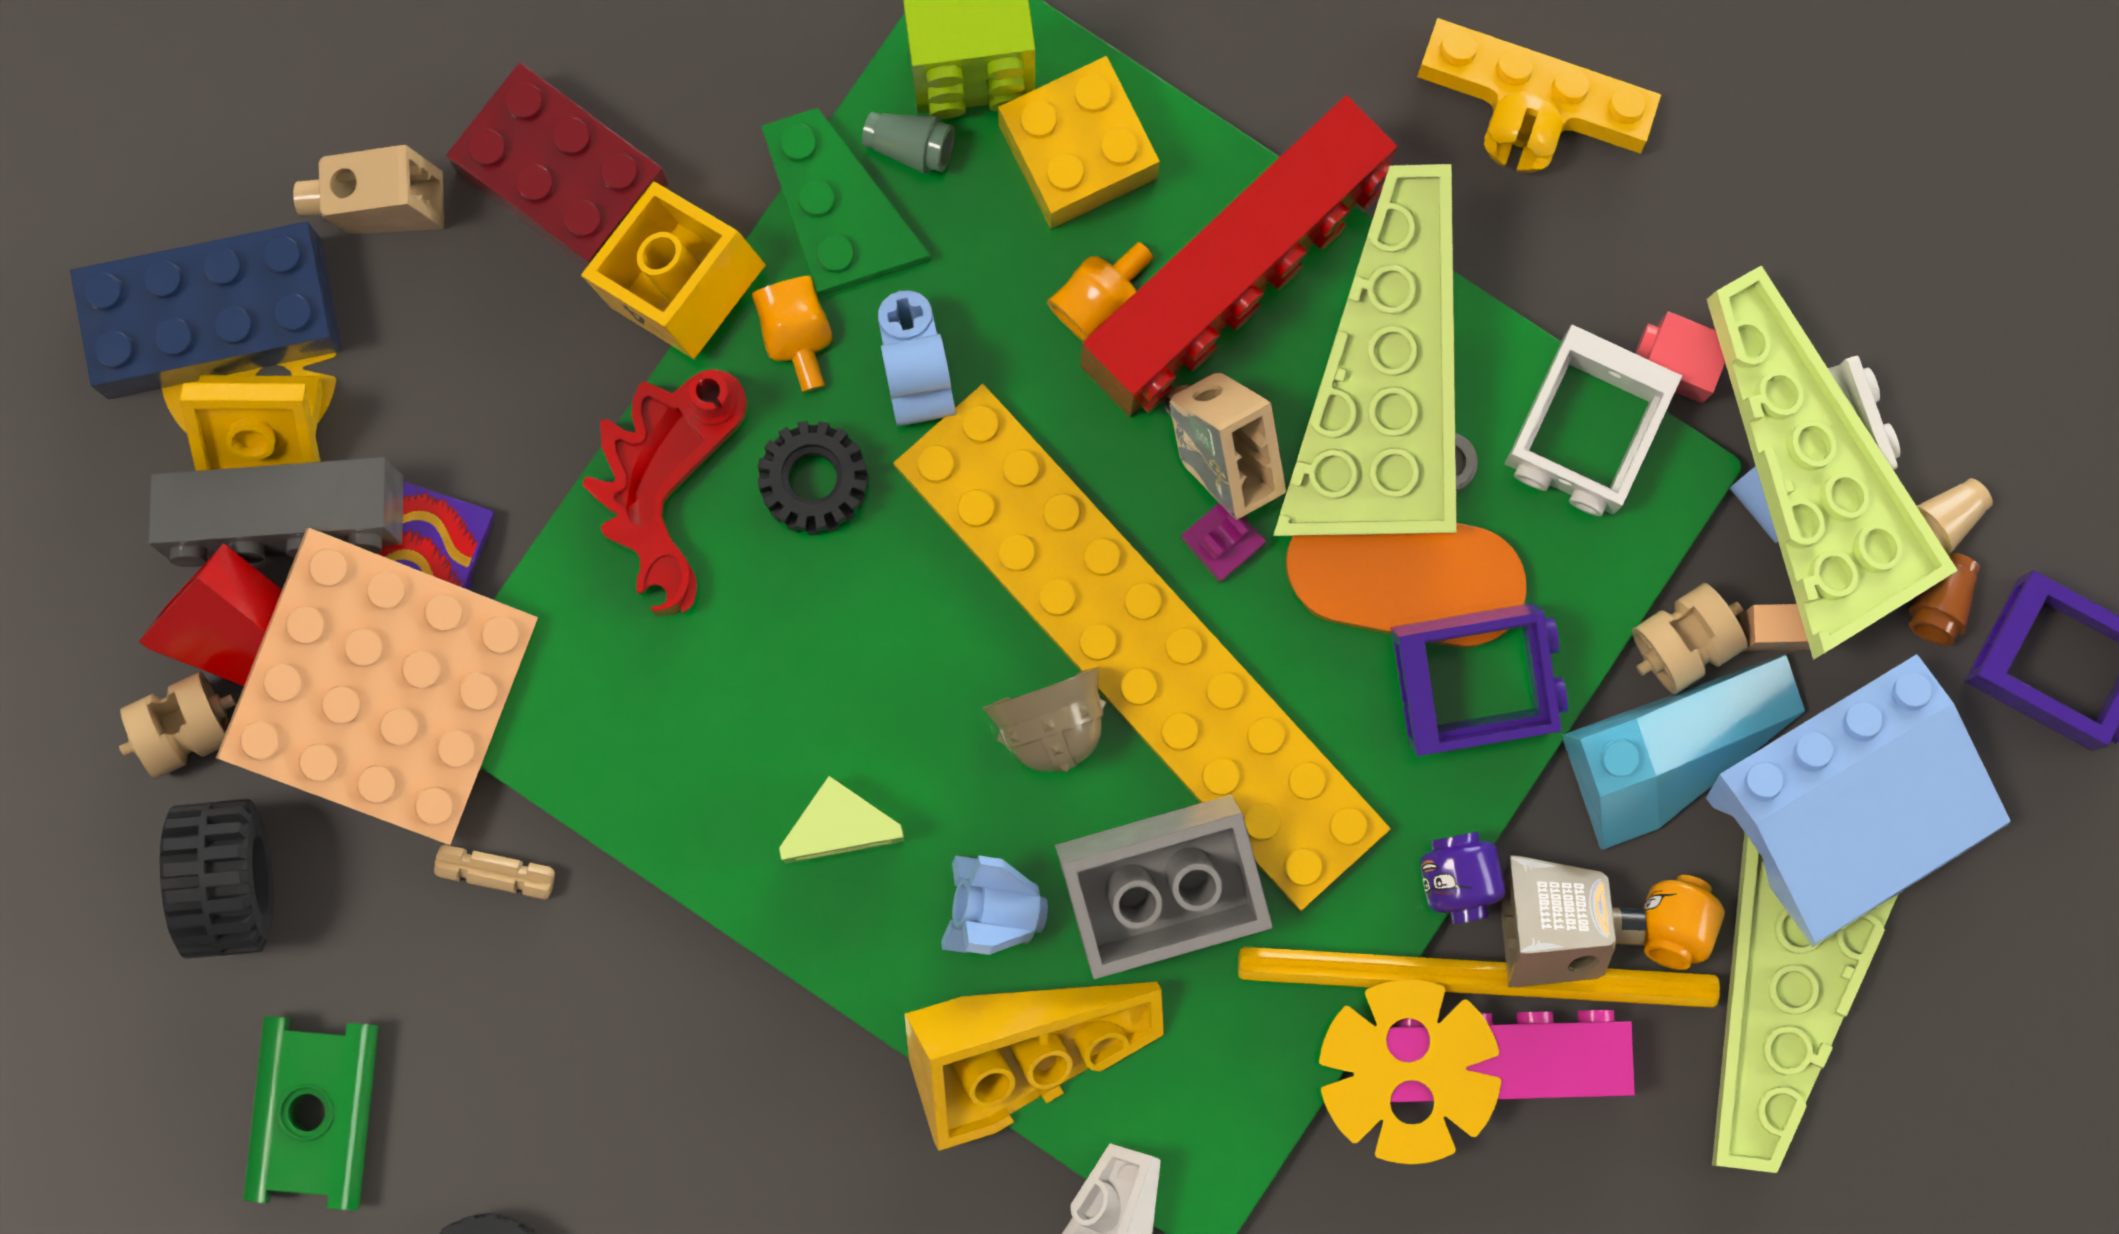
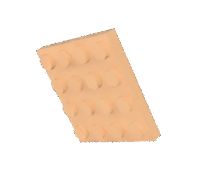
[216,528,538,845]

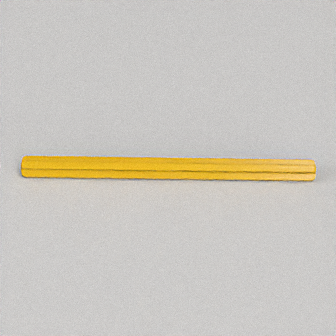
[1237,947,1720,1008]

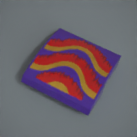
[377,482,494,591]

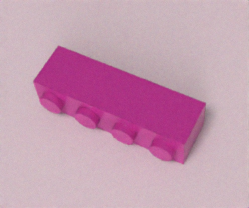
[1386,1010,1635,1102]

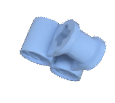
[878,290,956,427]

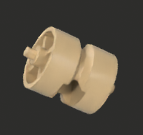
[1632,583,1748,694]
[119,672,236,779]

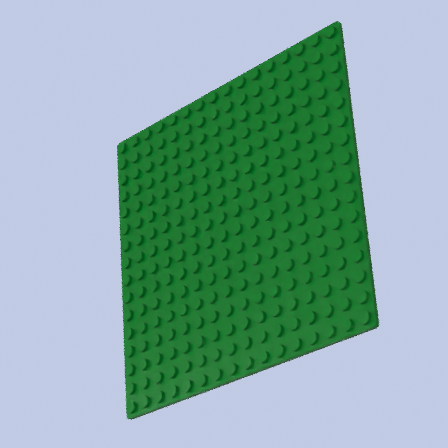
[481,0,1741,1234]

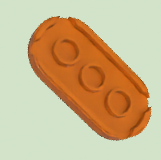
[1286,523,1526,648]

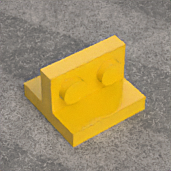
[180,375,323,471]

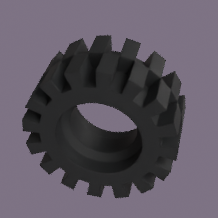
[757,421,868,535]

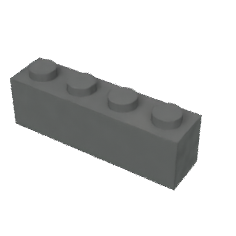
[148,457,404,567]

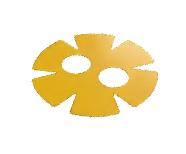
[1319,979,1501,1164]

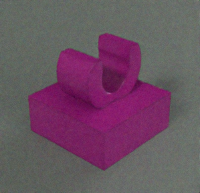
[1180,503,1266,584]

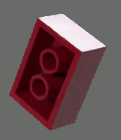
[446,62,669,269]

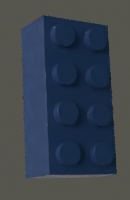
[70,221,342,399]

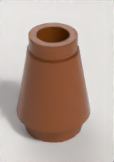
[1909,553,1980,646]

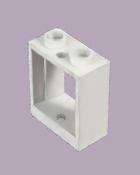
[1505,325,1682,516]

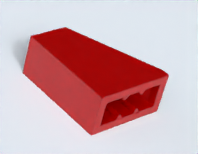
[138,543,282,686]

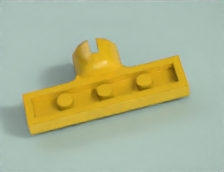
[1417,18,1661,173]

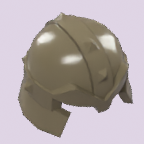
[982,667,1106,773]

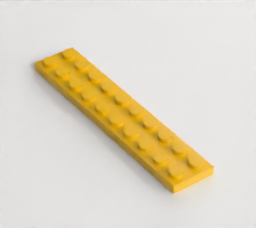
[893,383,1391,912]

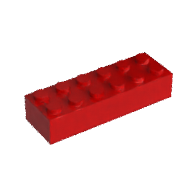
[1080,94,1398,417]

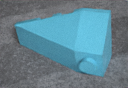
[1562,654,1805,850]

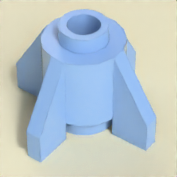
[941,855,1048,955]

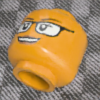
[1642,875,1725,970]

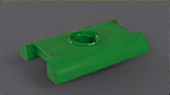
[242,1016,379,1210]

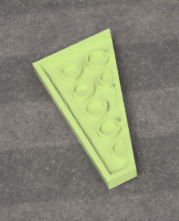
[1273,164,1456,536]
[1707,266,1958,660]
[1712,832,1902,1173]

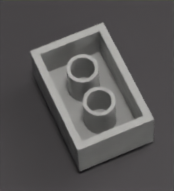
[1055,794,1272,979]

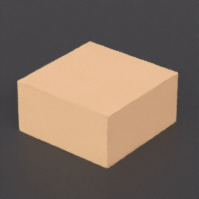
[1740,604,1810,652]

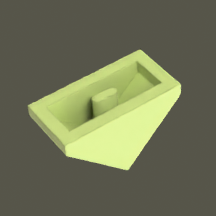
[779,776,905,864]

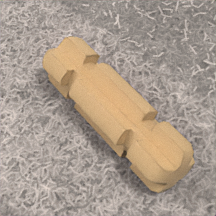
[434,845,555,899]

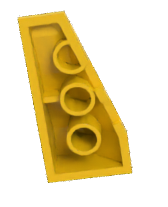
[905,982,1164,1151]

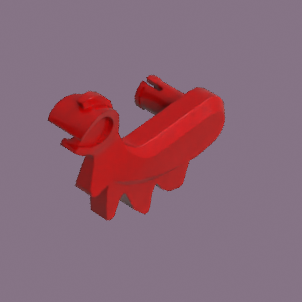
[583,369,748,617]

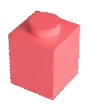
[1635,311,1725,404]

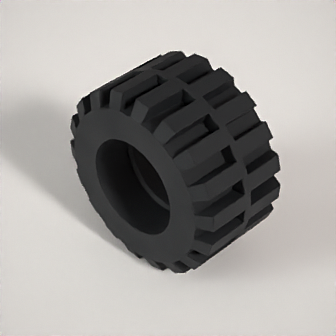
[159,799,274,959]

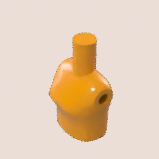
[1047,242,1154,341]
[752,276,833,393]

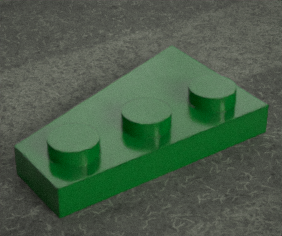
[761,107,931,297]

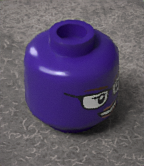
[1420,832,1505,924]

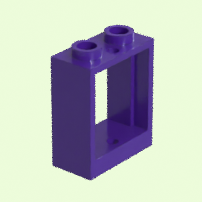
[1964,570,2119,751]
[1390,603,1568,756]

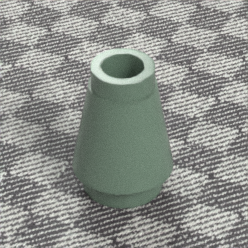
[862,112,955,174]

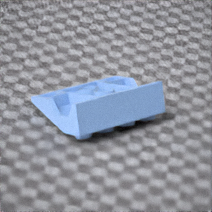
[1706,654,2011,947]

